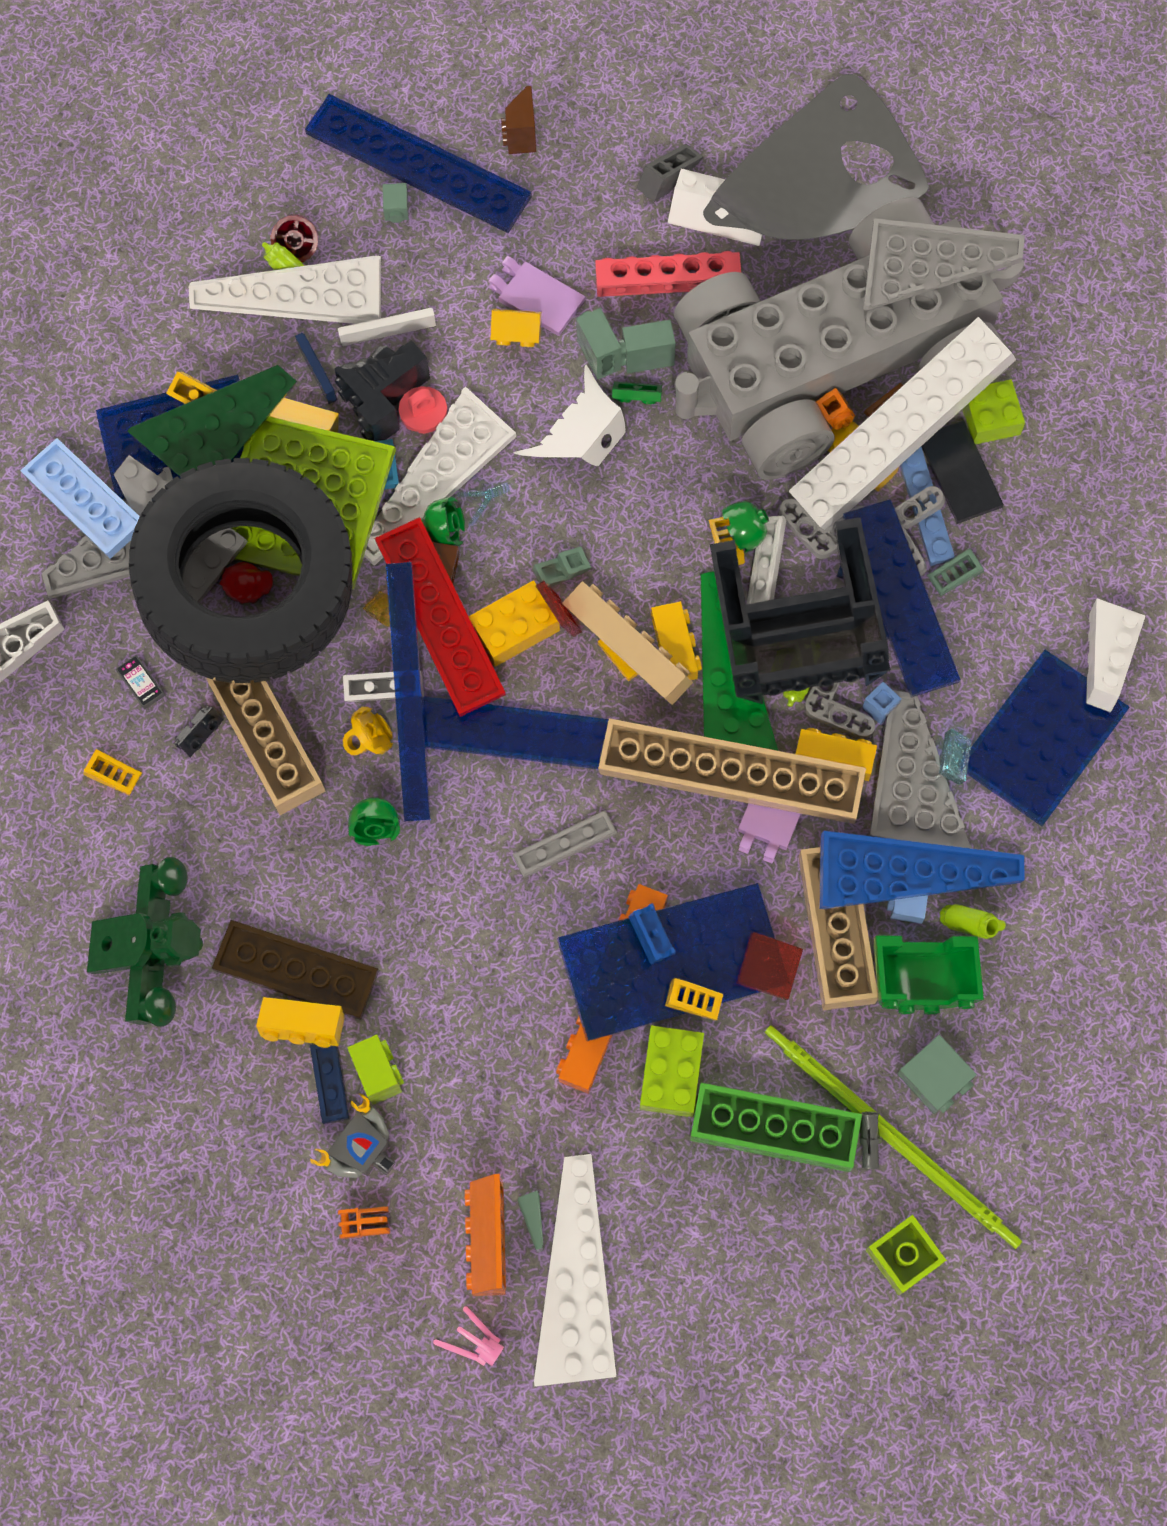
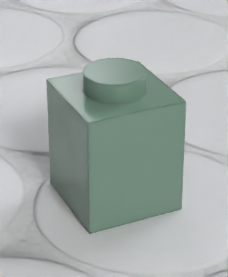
[383,183,409,223]

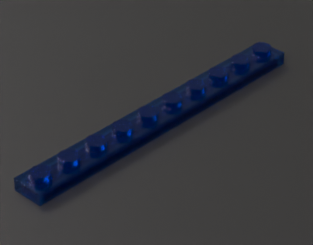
[386,562,431,822]

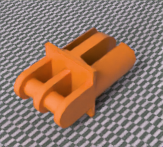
[338,1206,390,1239]

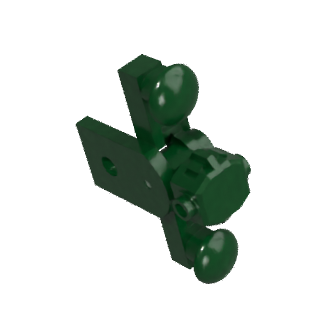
[87,857,203,1027]

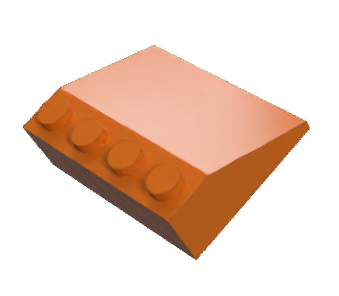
[465,1174,506,1296]

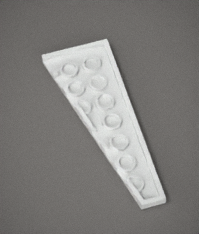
[189,256,381,324]
[364,387,516,566]
[534,1154,616,1387]

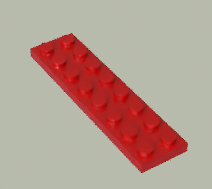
[374,517,506,717]

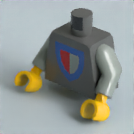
[310,1093,396,1178]

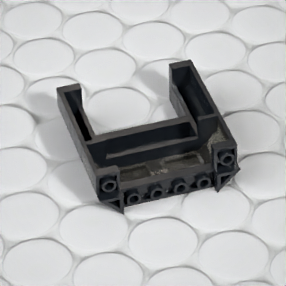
[710,518,891,705]

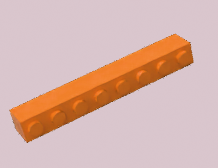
[556,884,668,1094]

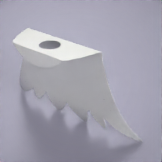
[513,365,626,466]

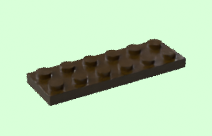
[212,920,379,1020]

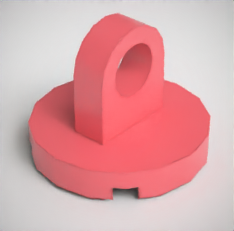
[399,386,448,434]

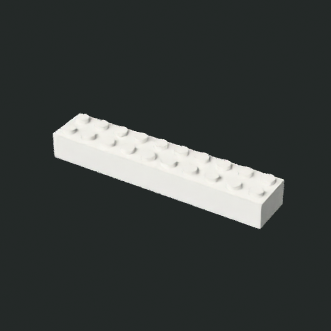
[789,317,1016,530]

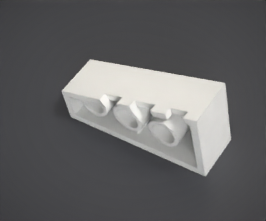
[0,601,65,682]

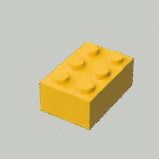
[469,580,560,667]

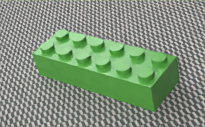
[690,1083,862,1172]

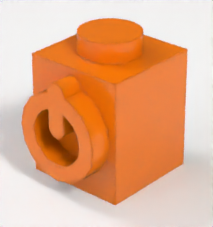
[816,388,856,430]

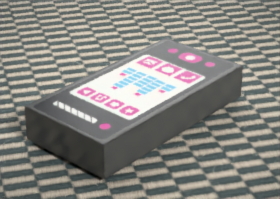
[116,655,166,710]

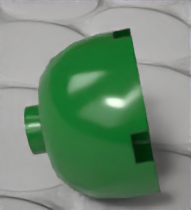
[422,496,465,546]
[722,501,769,553]
[348,797,400,846]

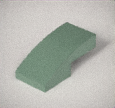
[533,546,591,590]

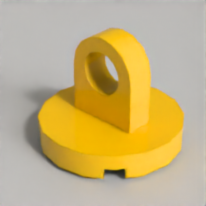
[343,706,393,755]

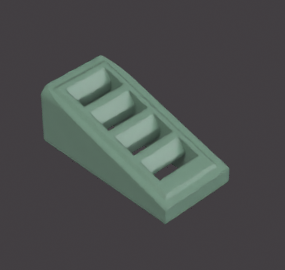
[927,548,984,596]
[517,1190,544,1252]

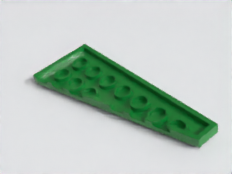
[701,571,778,751]

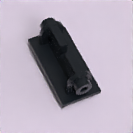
[173,705,224,758]

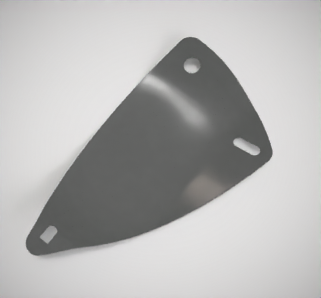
[703,74,929,240]

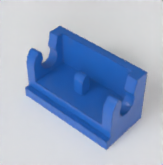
[628,903,676,965]

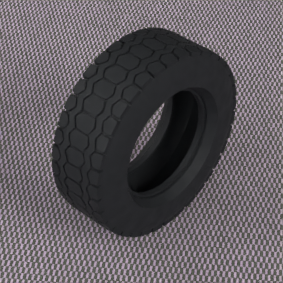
[129,458,352,683]

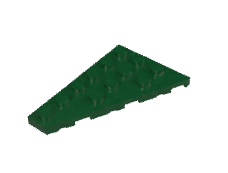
[128,365,298,476]

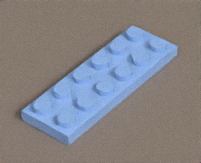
[20,438,140,559]

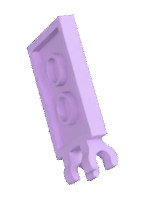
[488,256,585,336]
[738,804,801,863]

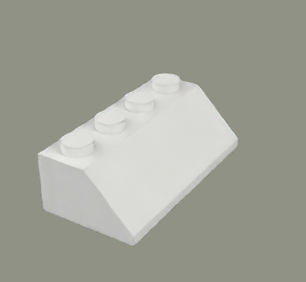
[668,169,763,246]

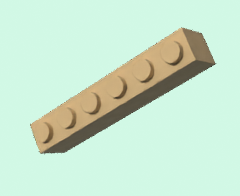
[562,581,693,705]

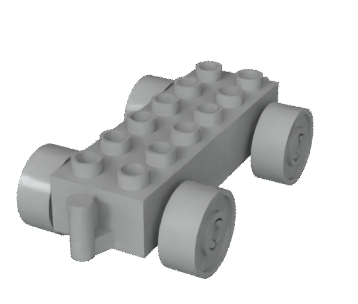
[674,197,1024,480]

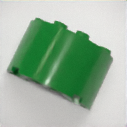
[873,936,984,1015]

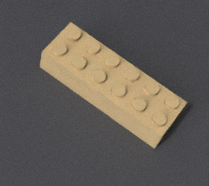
[206,678,326,815]
[799,847,878,1010]

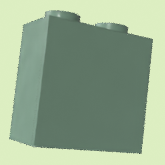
[576,308,621,380]
[619,320,676,374]
[897,1034,977,1114]

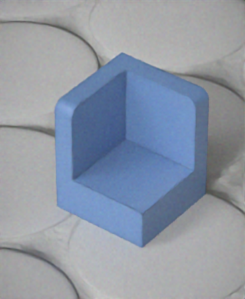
[862,682,902,725]

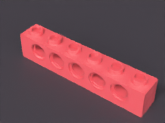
[595,251,741,297]

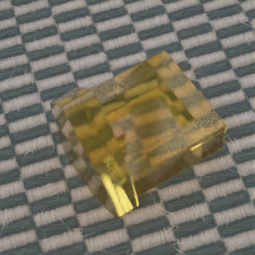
[363,591,404,628]

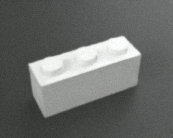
[343,670,424,702]

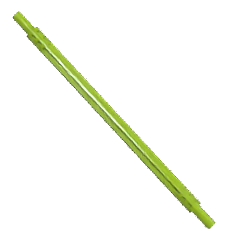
[764,1025,1022,1249]

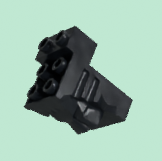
[334,340,430,441]

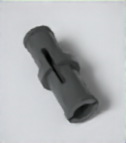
[859,1112,881,1169]

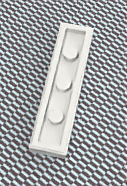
[338,308,436,346]
[747,516,787,604]

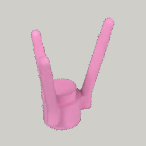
[433,1306,504,1366]

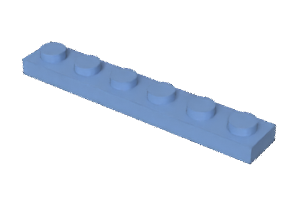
[900,447,955,566]

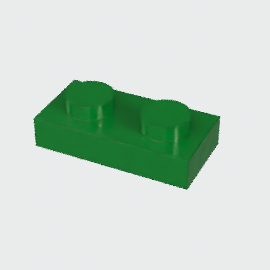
[612,381,662,404]

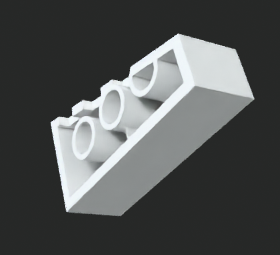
[1086,599,1145,712]

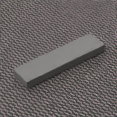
[512,810,617,878]

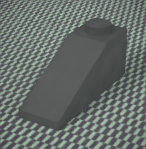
[636,144,703,202]

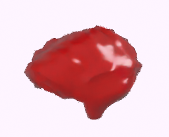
[219,562,273,604]

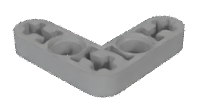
[878,486,945,578]
[779,499,872,559]
[804,651,875,739]

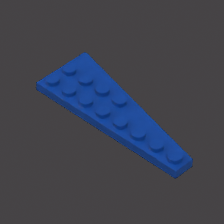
[819,831,1025,909]

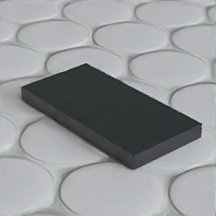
[921,420,1004,524]

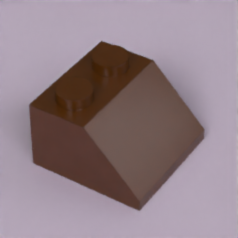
[501,86,537,154]

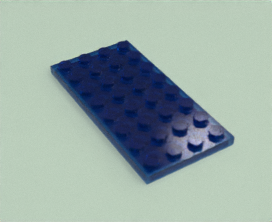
[557,883,789,1042]

